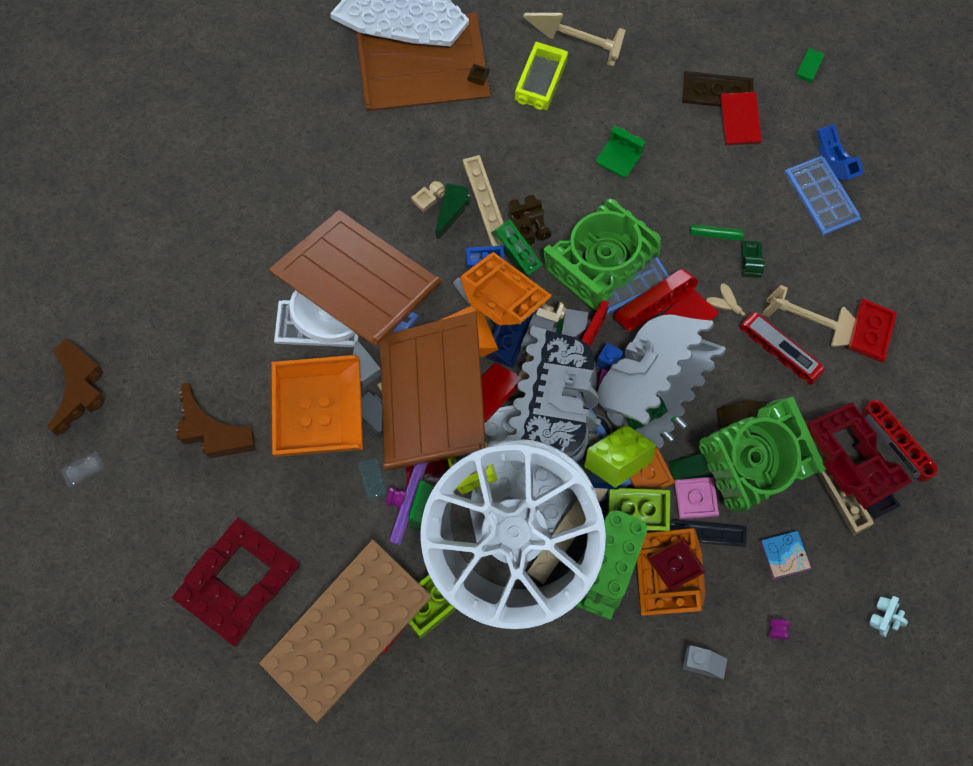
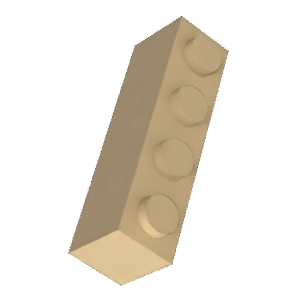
[817,457,874,536]

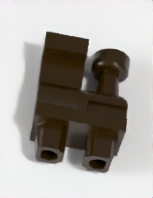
[509,195,552,245]

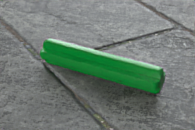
[690,224,744,240]

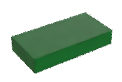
[796,48,825,83]

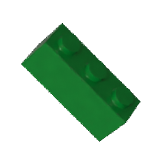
[491,219,543,276]

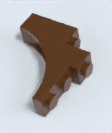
[46,338,105,436]
[175,382,256,459]

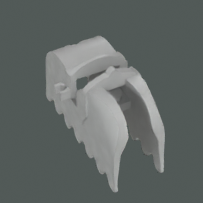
[597,315,726,449]

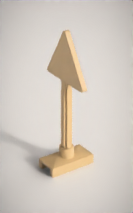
[523,13,626,66]
[762,285,855,347]

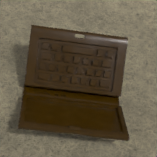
[716,400,769,439]

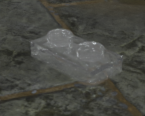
[60,451,106,488]

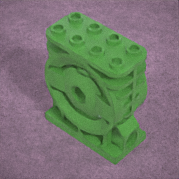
[544,199,661,312]
[699,397,826,512]
[575,510,647,621]

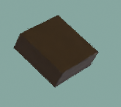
[467,64,490,86]

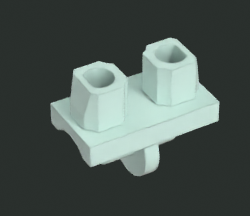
[870,596,908,637]

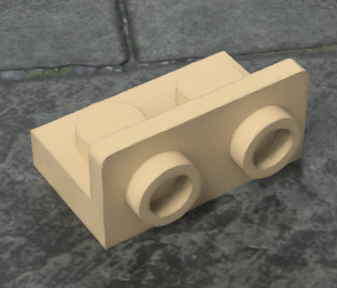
[536,301,566,322]

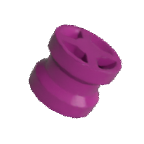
[386,486,406,509]
[769,619,790,640]

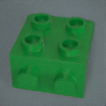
[596,126,646,178]

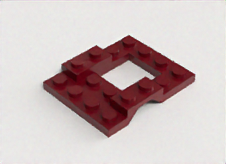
[806,402,913,510]
[171,517,300,647]

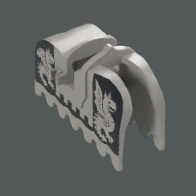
[505,326,601,462]

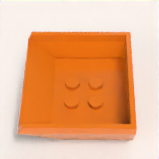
[272,355,363,457]

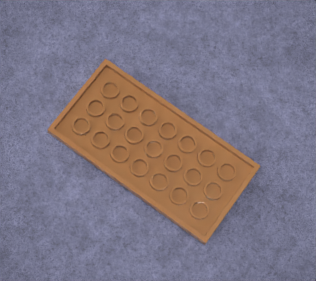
[259,540,433,723]

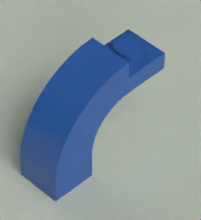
[816,124,864,180]

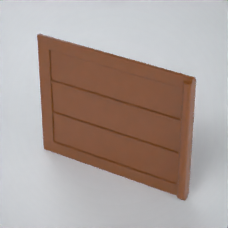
[356,13,490,111]
[268,210,443,346]
[380,311,486,470]

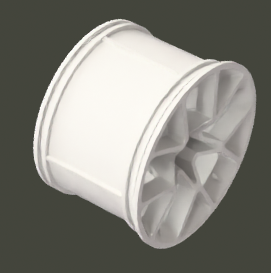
[421,439,606,629]

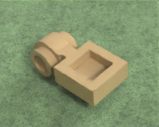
[411,181,445,213]

